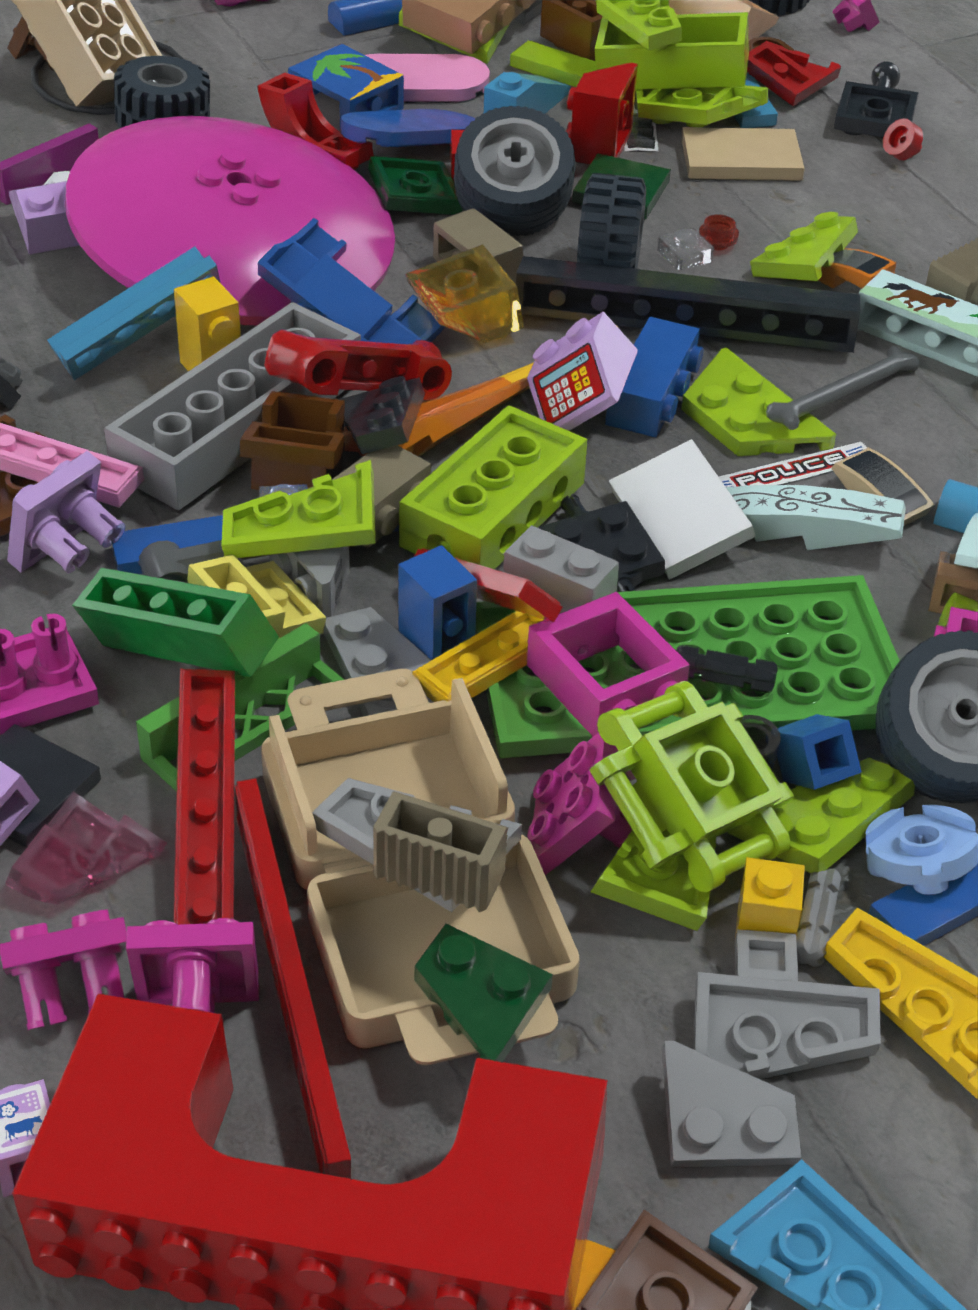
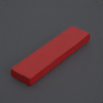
[414,548,563,623]

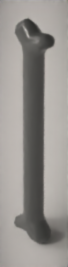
[766,346,920,430]

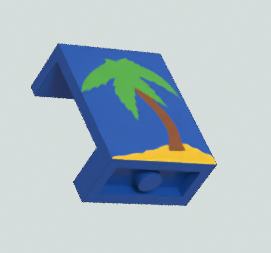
[288,44,404,129]

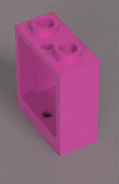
[527,592,690,737]

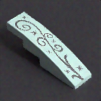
[727,485,906,550]

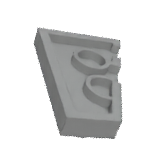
[323,607,472,716]

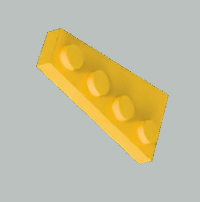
[823,907,978,1100]

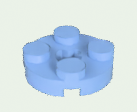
[866,805,978,894]

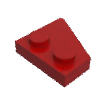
[747,41,842,106]

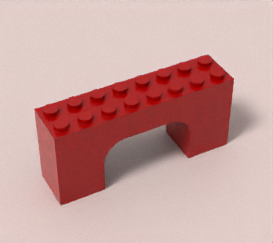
[12,993,608,1310]

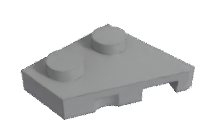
[662,1041,801,1167]

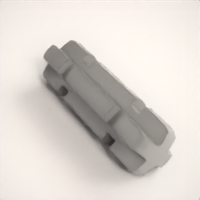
[796,869,841,967]

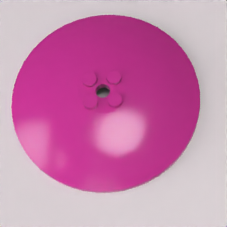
[65,116,395,326]

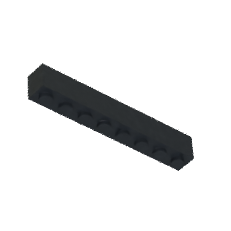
[513,256,861,353]

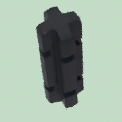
[676,645,778,693]

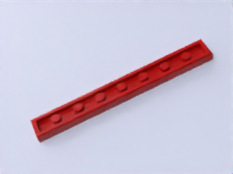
[235,778,351,1179]

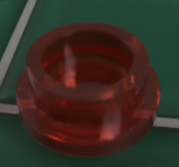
[698,214,739,250]

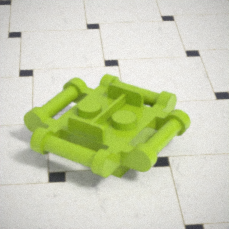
[589,681,795,892]

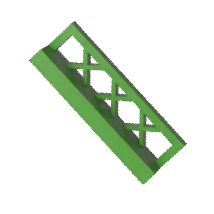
[136,623,344,792]

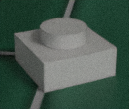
[735,929,798,981]

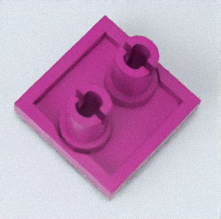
[0,614,99,735]
[0,909,127,1030]
[126,918,259,1013]

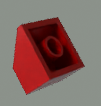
[566,62,638,164]

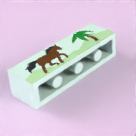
[858,269,978,377]

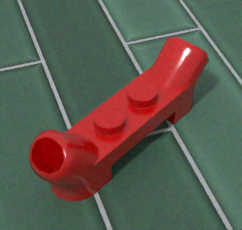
[264,329,452,400]

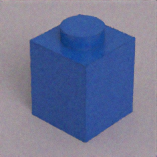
[771,714,862,790]

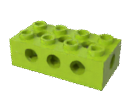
[399,405,588,569]

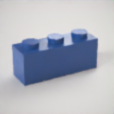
[605,317,704,438]

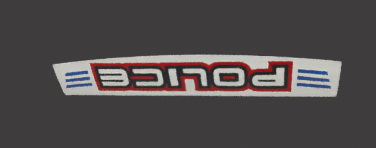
[719,442,867,488]

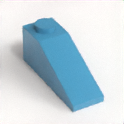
[483,72,571,114]

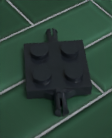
[538,494,665,592]

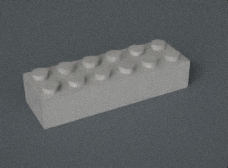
[104,302,361,511]

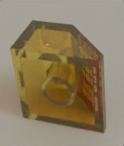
[406,244,524,343]

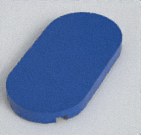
[341,109,475,147]

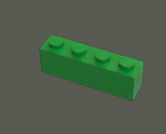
[72,568,279,677]

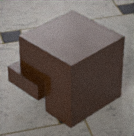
[240,391,345,495]

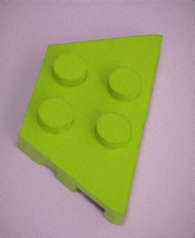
[636,85,768,128]
[681,347,836,456]

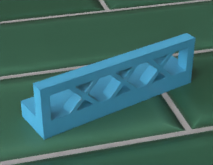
[47,246,220,380]

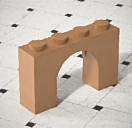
[402,0,536,54]

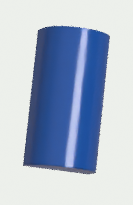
[328,0,402,36]

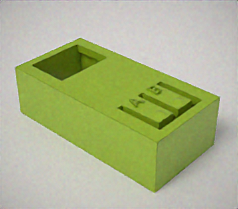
[595,12,749,89]

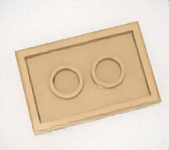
[682,127,805,181]

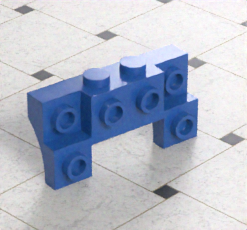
[257,218,446,345]

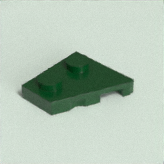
[414,923,553,1062]

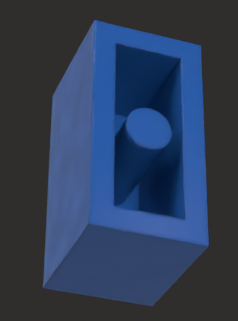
[398,545,477,660]

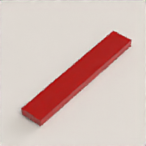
[173,668,235,925]

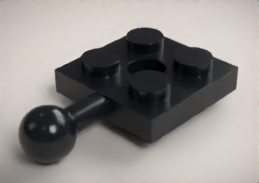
[834,61,919,139]

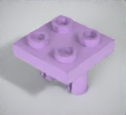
[7,450,125,574]

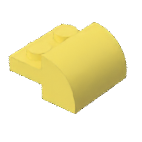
[187,555,326,639]

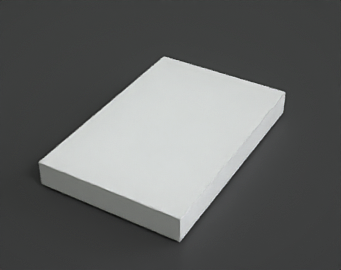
[609,439,756,580]

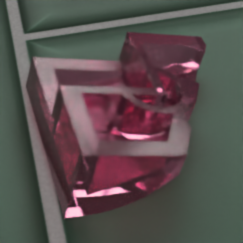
[5,792,167,905]

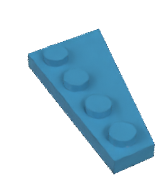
[708,1159,967,1310]

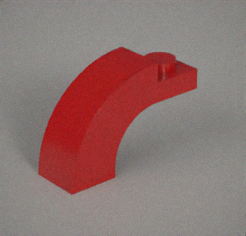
[257,72,374,170]

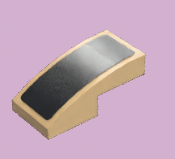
[831,447,935,526]

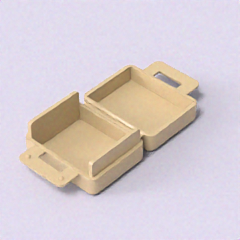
[261,669,580,1065]

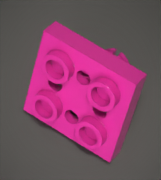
[527,732,632,875]

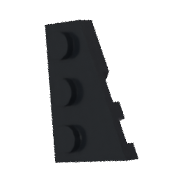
[338,376,425,454]

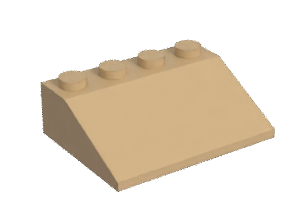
[12,0,162,107]

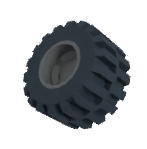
[114,56,210,128]
[577,173,646,269]

